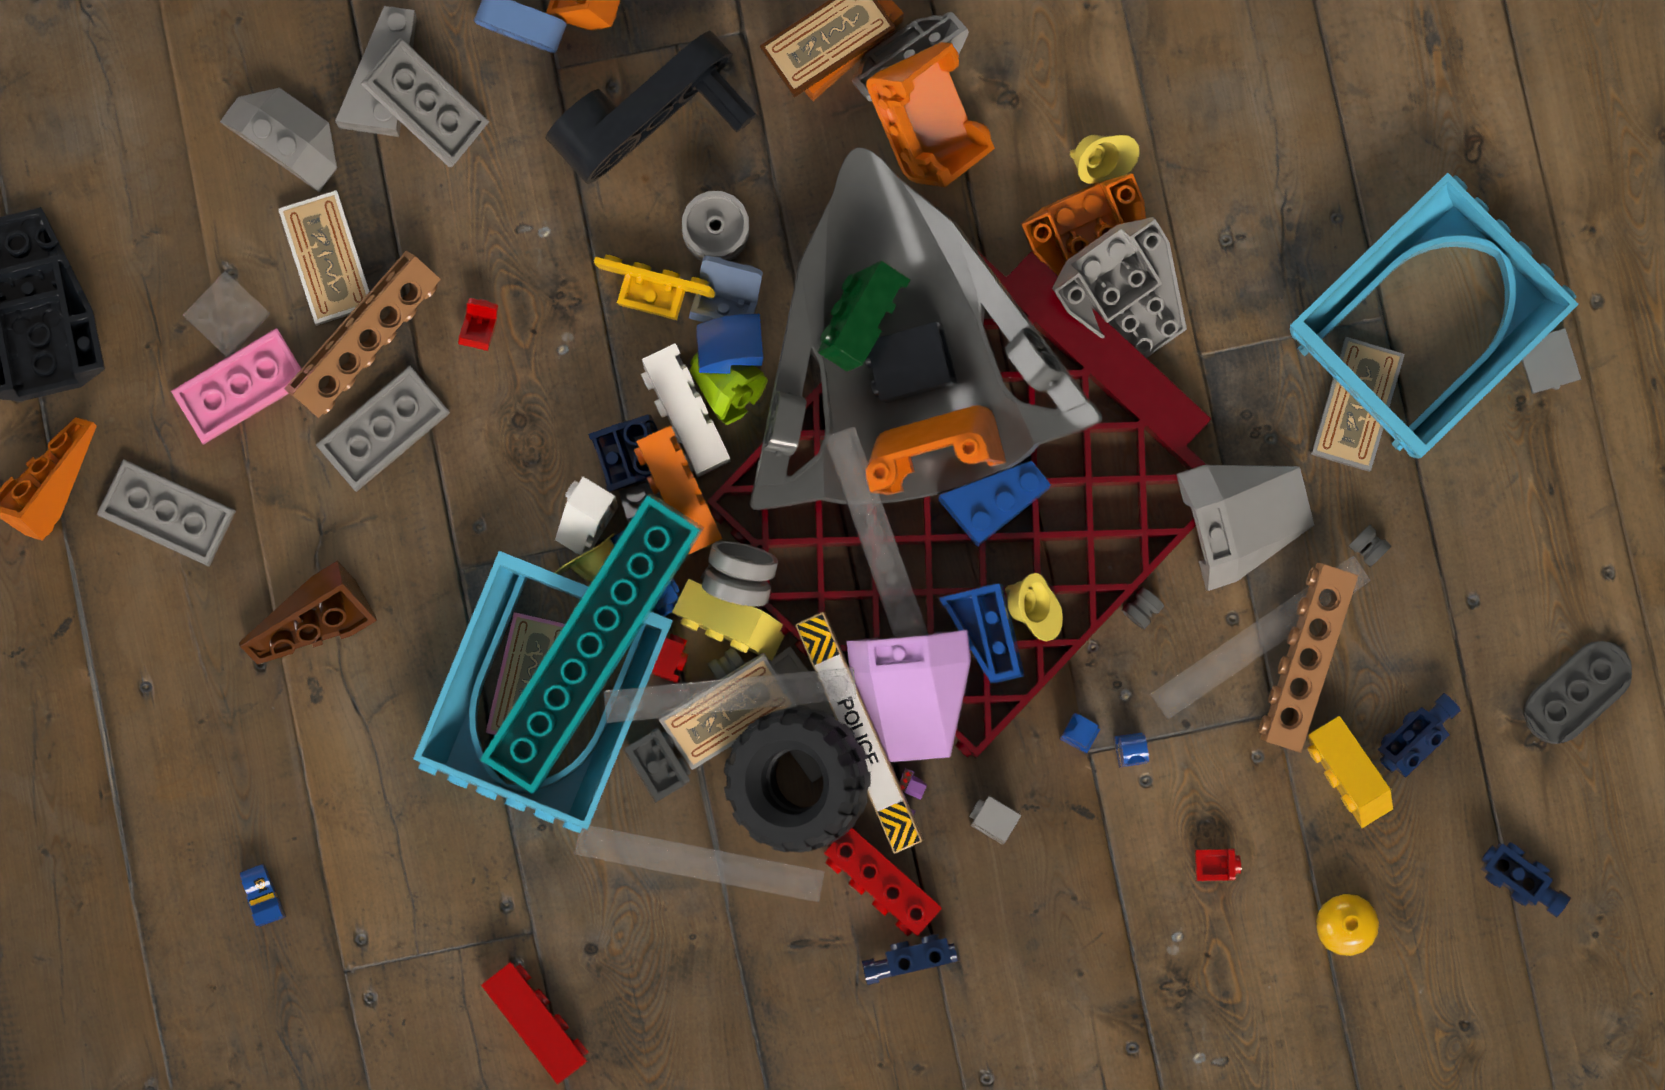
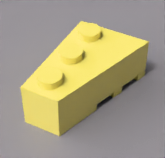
[672,579,784,661]

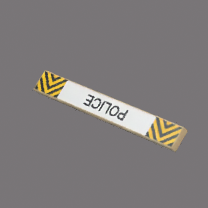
[795,612,924,854]

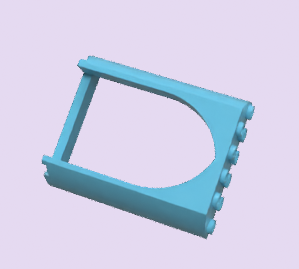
[1290,173,1579,458]
[413,551,673,834]

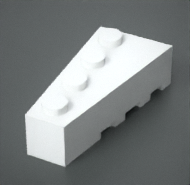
[641,343,731,478]

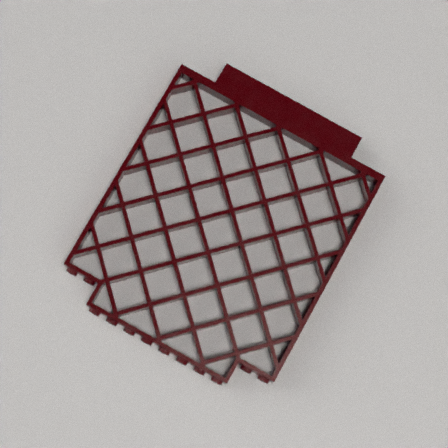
[707,251,1211,758]

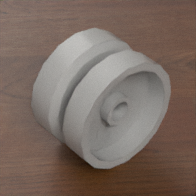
[682,191,749,261]
[702,541,778,606]

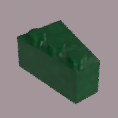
[818,260,911,372]

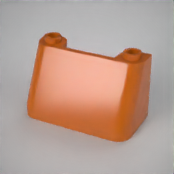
[866,42,995,187]
[866,405,1006,495]

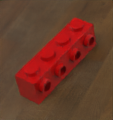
[824,828,942,937]
[481,962,589,1085]

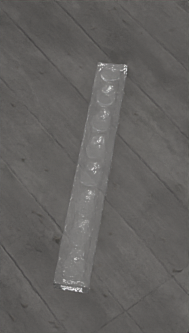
[824,426,928,638]
[1150,555,1371,720]
[604,667,857,723]
[575,825,825,902]

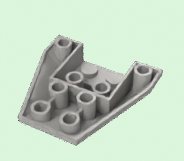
[1052,217,1187,358]
[1176,465,1314,591]

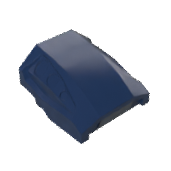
[588,414,659,493]

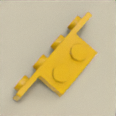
[593,255,716,320]

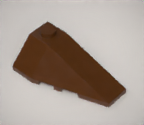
[239,560,377,665]

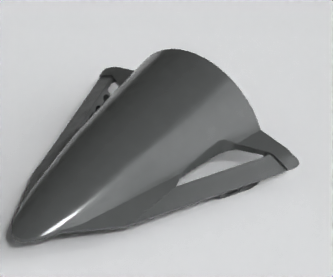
[750,148,1102,510]

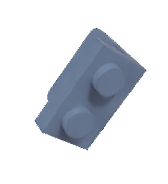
[689,256,763,322]

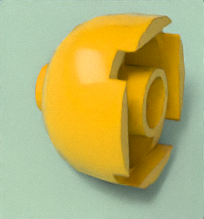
[1316,894,1379,956]

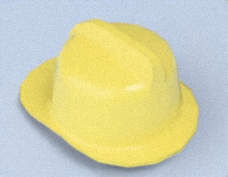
[1070,135,1139,184]
[555,533,615,582]
[1005,573,1063,641]

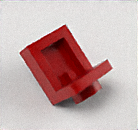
[458,298,498,351]
[1195,848,1241,882]

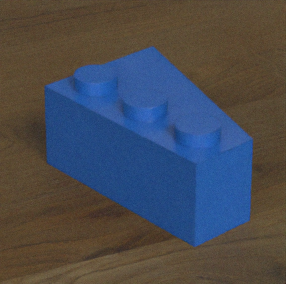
[938,461,1051,547]
[939,583,1025,683]

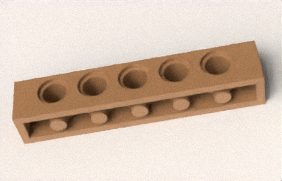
[284,251,441,418]
[1259,563,1358,753]

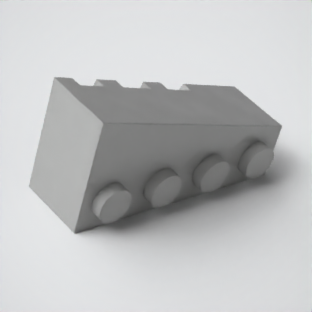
[335,6,418,137]

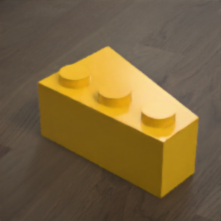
[1307,716,1393,828]

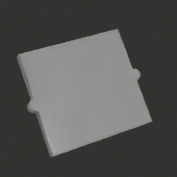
[1522,328,1581,394]

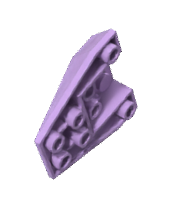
[847,630,971,762]

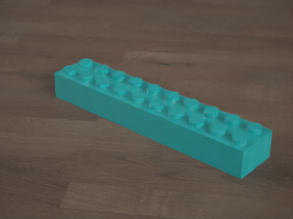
[480,494,704,794]

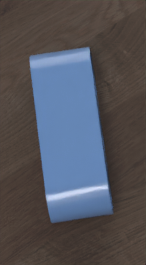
[474,0,567,53]

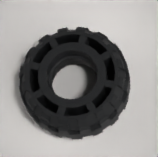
[724,707,871,853]

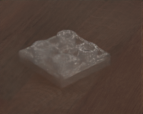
[183,271,270,357]

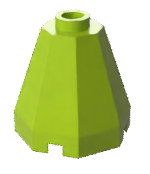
[690,352,768,425]

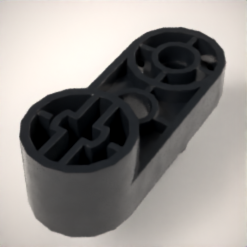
[546,31,757,184]

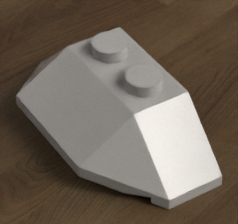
[852,12,969,101]
[220,88,337,192]

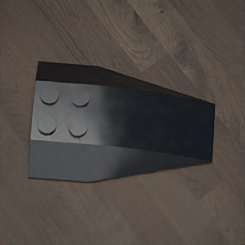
[0,207,105,401]

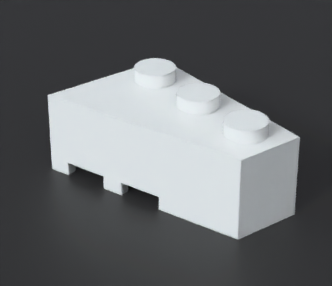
[555,477,618,555]

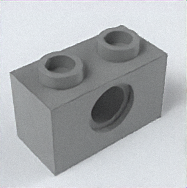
[969,796,1021,845]

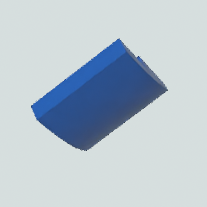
[696,314,763,374]

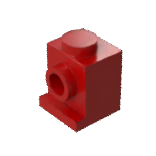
[651,634,689,684]

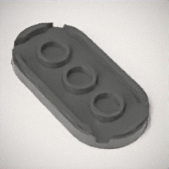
[1524,641,1632,744]

